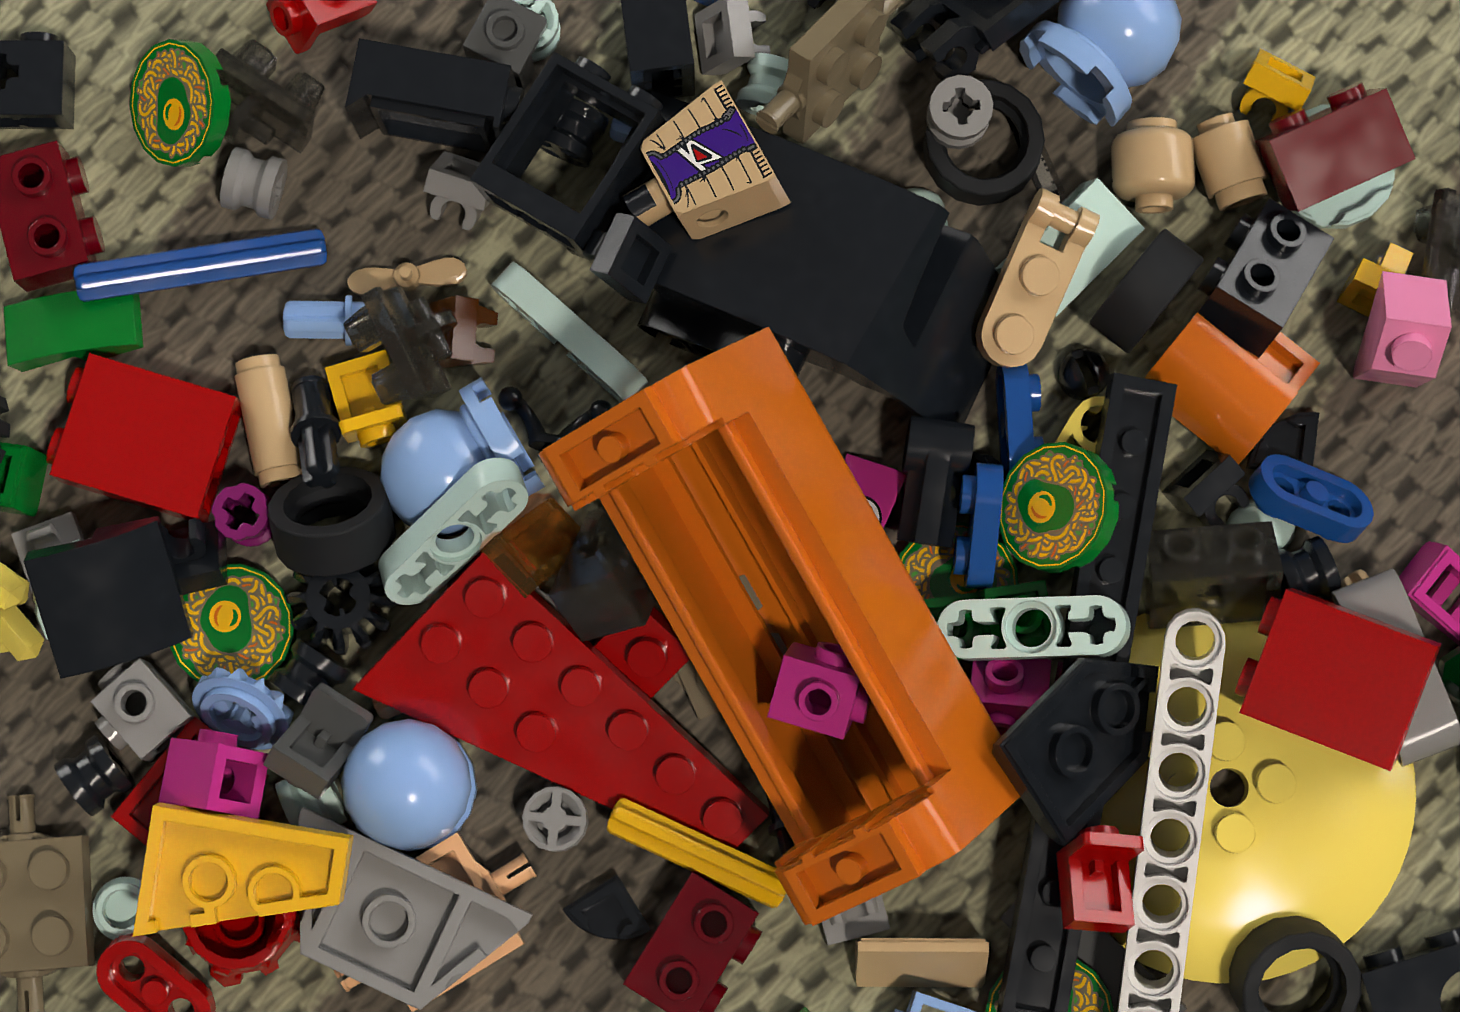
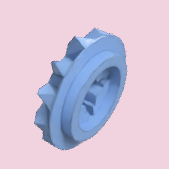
[192,667,294,750]

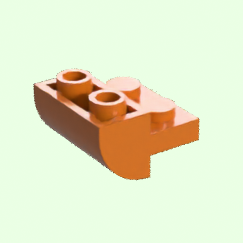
[1144,312,1320,465]

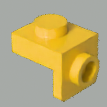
[325,349,408,448]

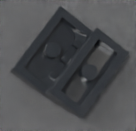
[23,516,194,679]

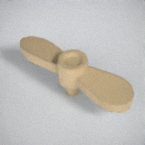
[347,257,467,296]

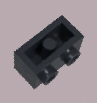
[1198,198,1334,358]

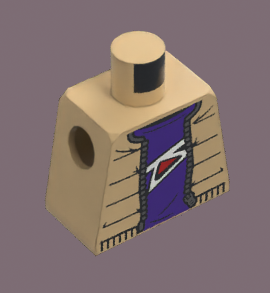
[622,80,791,239]

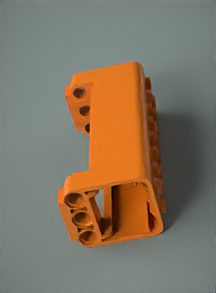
[538,327,1020,926]

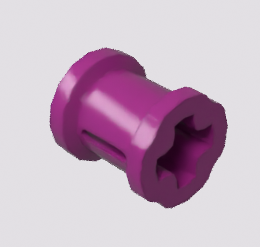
[212,483,273,547]

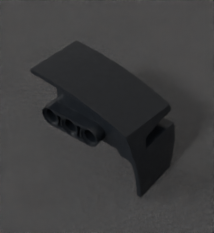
[567,91,998,423]

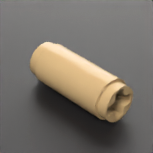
[234,354,302,488]

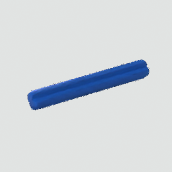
[73,228,327,302]

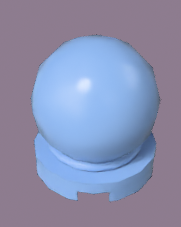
[1019,0,1182,127]
[380,377,545,536]
[341,719,478,852]

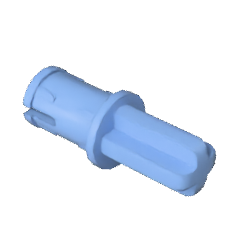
[283,295,410,346]

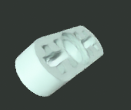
[491,261,648,403]
[378,458,528,605]
[937,595,1131,661]

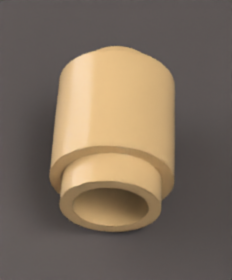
[1192,113,1268,211]

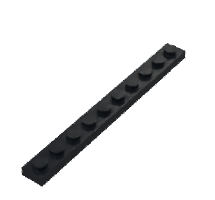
[996,372,1177,1012]

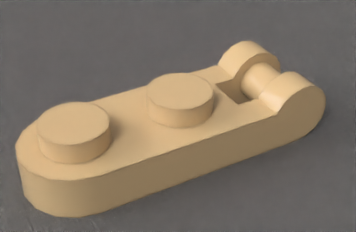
[975,188,1100,368]

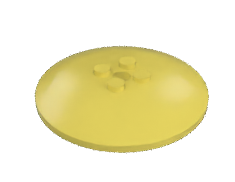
[1100,597,1416,984]

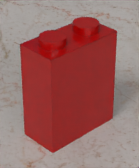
[46,353,242,523]
[1235,588,1441,771]

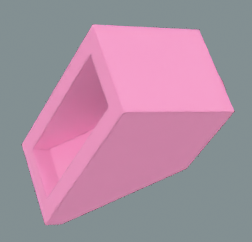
[1353,271,1452,388]

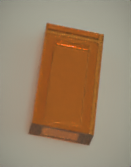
[481,497,593,598]

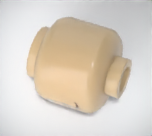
[1111,117,1195,214]

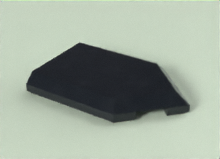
[992,658,1159,846]

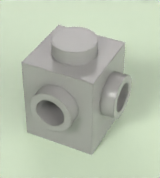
[90,658,198,762]

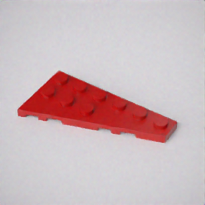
[352,547,769,849]

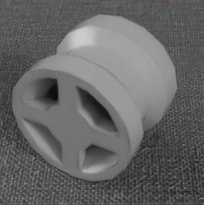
[926,75,993,150]
[220,147,288,220]
[522,786,589,852]

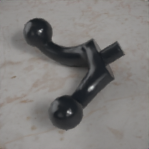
[498,386,612,462]

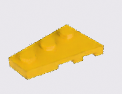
[133,802,354,936]

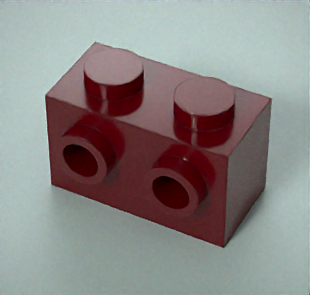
[1255,82,1416,212]
[0,140,105,292]
[623,872,763,1012]

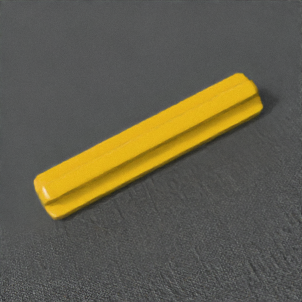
[606,798,786,908]

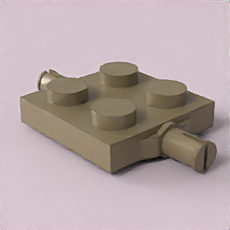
[756,0,905,144]
[0,794,95,1012]

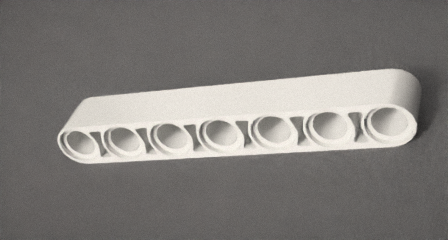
[1117,608,1226,1012]

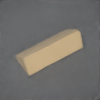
[855,938,989,988]

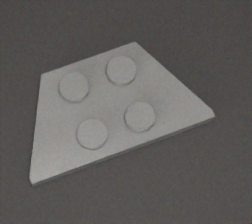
[298,808,533,1010]

